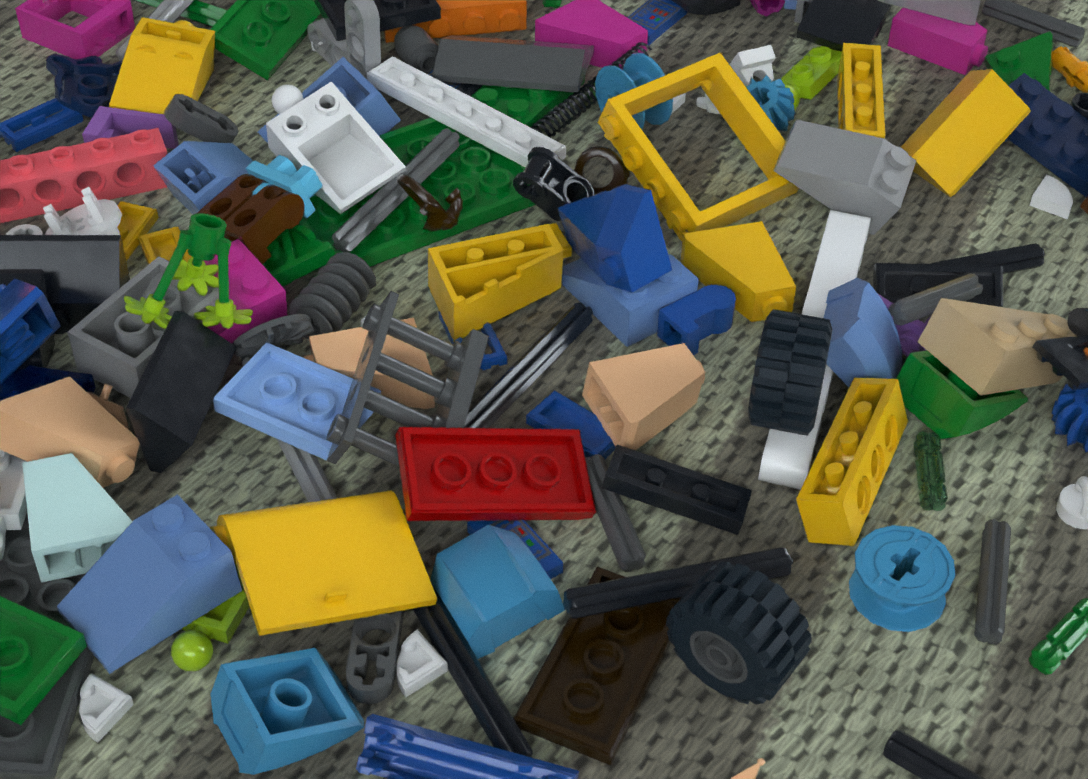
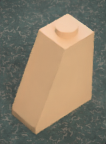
[303,318,435,409]
[582,343,705,451]
[0,376,140,488]

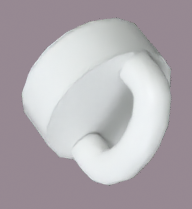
[1056,476,1088,529]

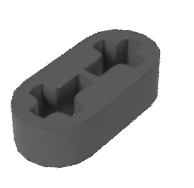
[164,94,239,143]

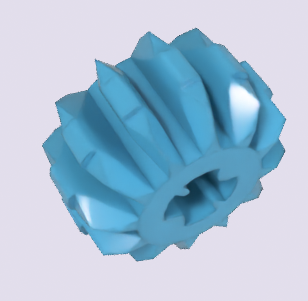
[746,74,795,131]

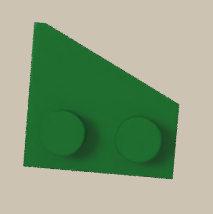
[985,31,1053,91]
[263,225,337,286]

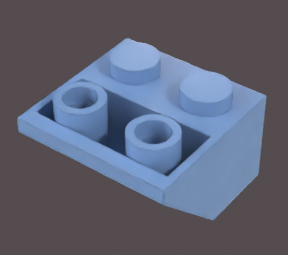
[153,141,253,214]

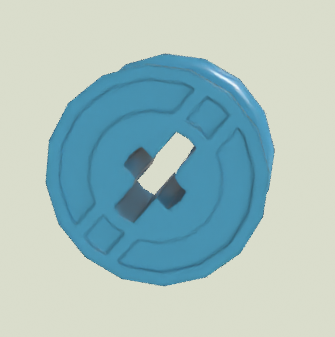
[595,53,673,130]
[849,525,955,632]

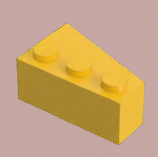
[428,224,564,342]

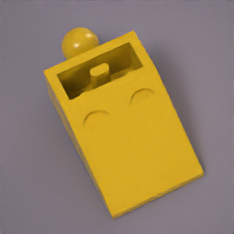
[109,17,215,114]

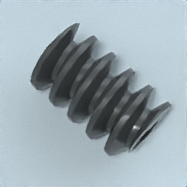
[289,252,376,339]

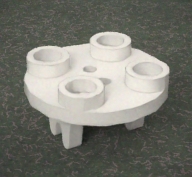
[43,187,122,235]

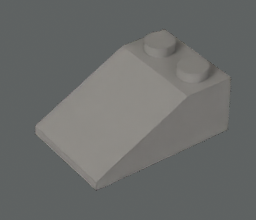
[773,120,916,235]
[67,256,219,398]

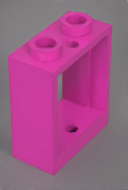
[15,0,135,59]

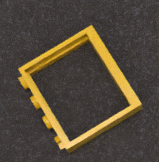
[597,53,799,241]

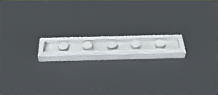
[367,56,566,167]

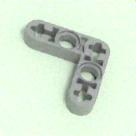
[307,0,381,79]

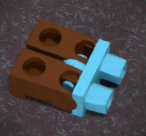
[196,155,323,265]

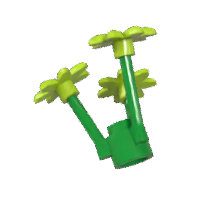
[124,213,253,329]

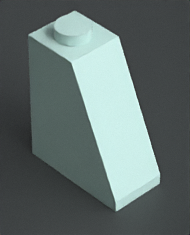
[22,453,133,583]

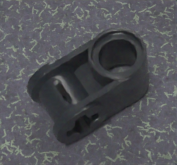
[513,147,594,221]

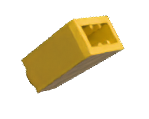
[680,221,796,322]

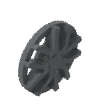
[232,314,314,361]

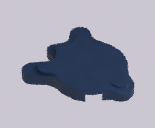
[46,54,123,117]

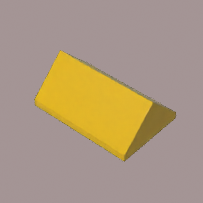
[901,69,1031,197]

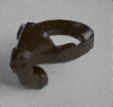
[574,146,630,195]
[397,174,463,232]

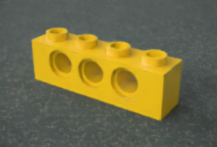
[837,43,885,139]
[796,378,908,546]

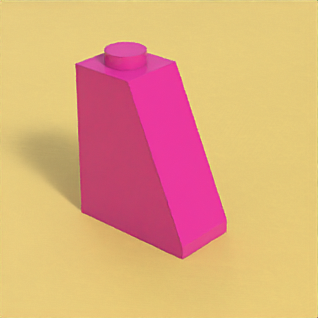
[535,0,648,70]
[887,8,988,75]

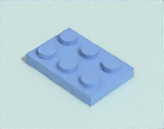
[213,342,381,461]

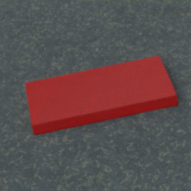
[395,427,596,521]

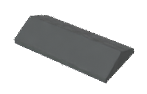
[432,35,594,92]

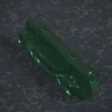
[914,431,948,511]

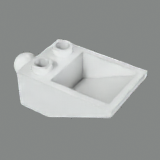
[266,82,406,214]

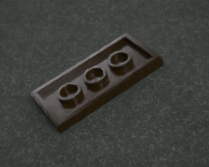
[513,567,682,766]

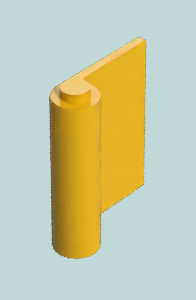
[210,490,437,636]

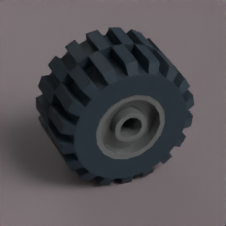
[748,309,833,436]
[666,562,812,704]

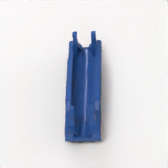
[356,714,579,779]

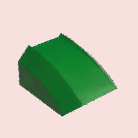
[896,350,1028,440]

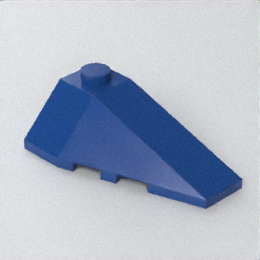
[558,184,672,293]

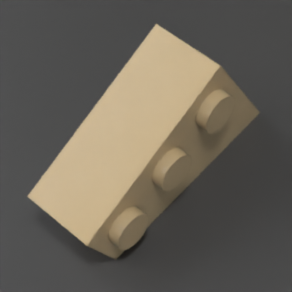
[918,298,1076,395]

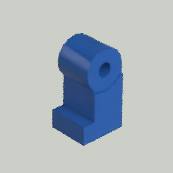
[657,285,736,355]

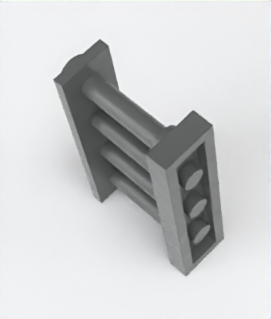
[326,291,489,466]

